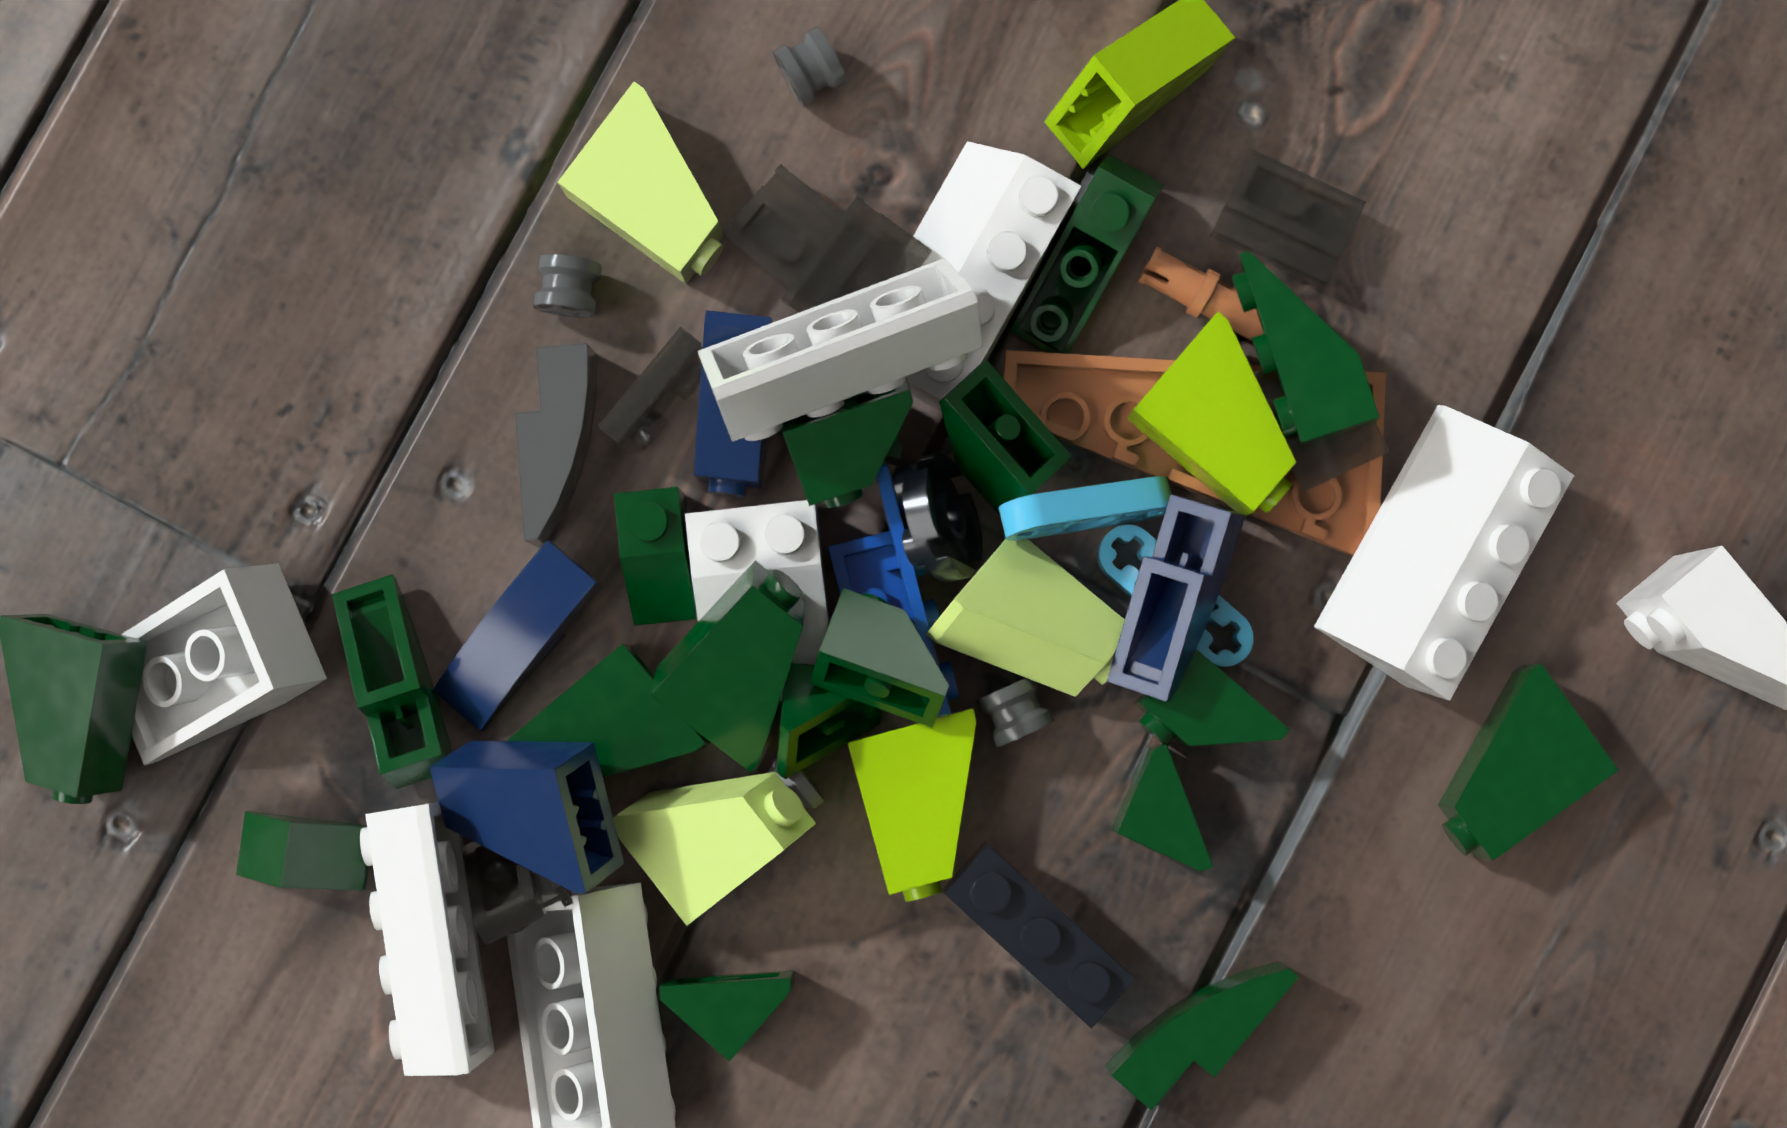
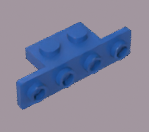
[828,462,959,717]

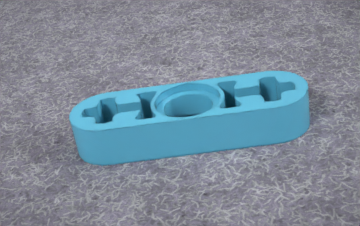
[999,476,1172,541]
[1097,525,1253,667]

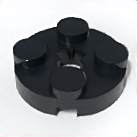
[893,452,983,583]

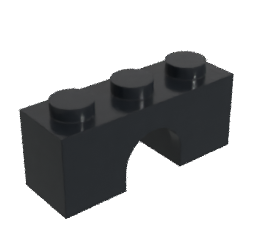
[943,841,1135,1029]

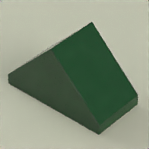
[777,663,881,779]
[1110,744,1213,872]
[236,811,369,891]
[659,970,794,1062]

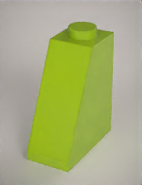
[1044,0,1235,169]
[1126,312,1296,517]
[848,708,977,902]

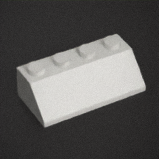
[889,141,1081,412]
[697,258,983,442]
[1314,405,1574,701]
[360,802,495,1076]
[502,882,676,1128]

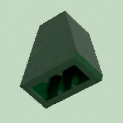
[650,560,805,773]
[0,614,148,804]
[506,643,711,778]
[1438,664,1619,861]

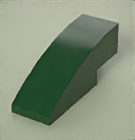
[332,574,452,789]
[1105,961,1299,1111]

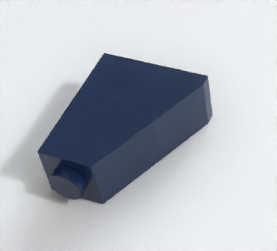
[694,310,773,497]
[429,741,624,894]

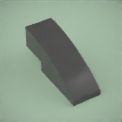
[515,343,597,546]

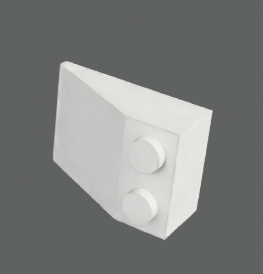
[685,500,830,701]
[1616,546,1787,710]
[122,563,327,765]

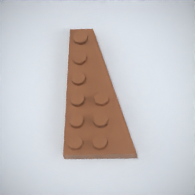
[1003,350,1386,556]

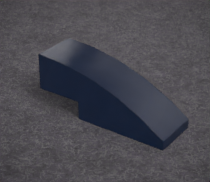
[1107,495,1246,702]
[433,540,603,731]

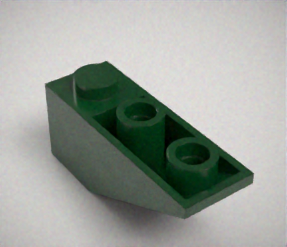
[1009,154,1164,354]
[1232,251,1380,447]

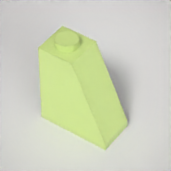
[558,82,724,285]
[926,539,1125,697]
[613,772,816,926]

